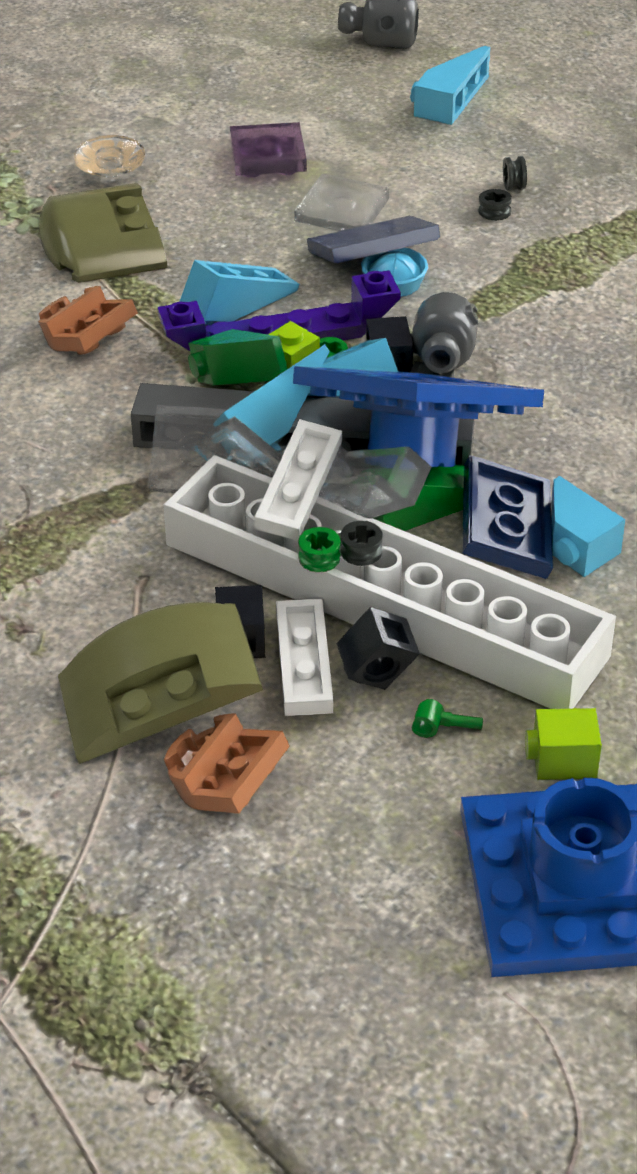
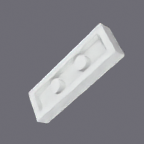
[254,419,342,541]
[276,599,333,716]

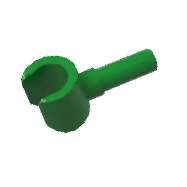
[411,699,483,738]

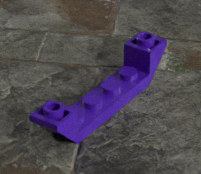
[157,270,401,352]

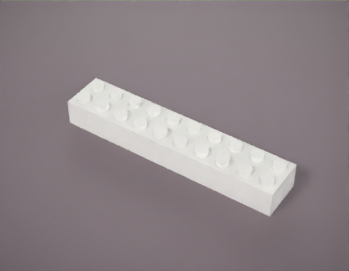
[163,455,616,709]

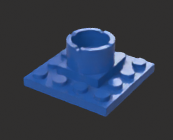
[293,366,544,467]
[460,777,637,977]

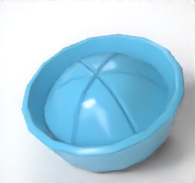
[361,248,428,297]

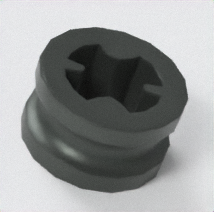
[502,156,527,190]
[478,189,512,221]
[341,521,383,566]

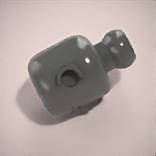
[338,0,419,49]
[411,292,478,374]

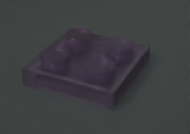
[230,122,307,177]

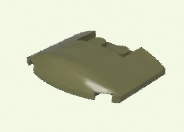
[39,183,168,283]
[58,602,263,764]

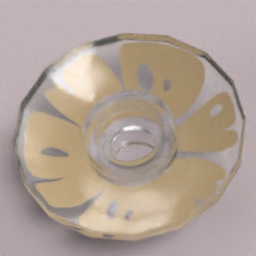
[74,135,145,178]

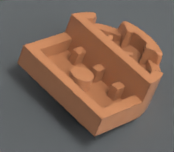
[38,286,138,355]
[164,713,290,814]

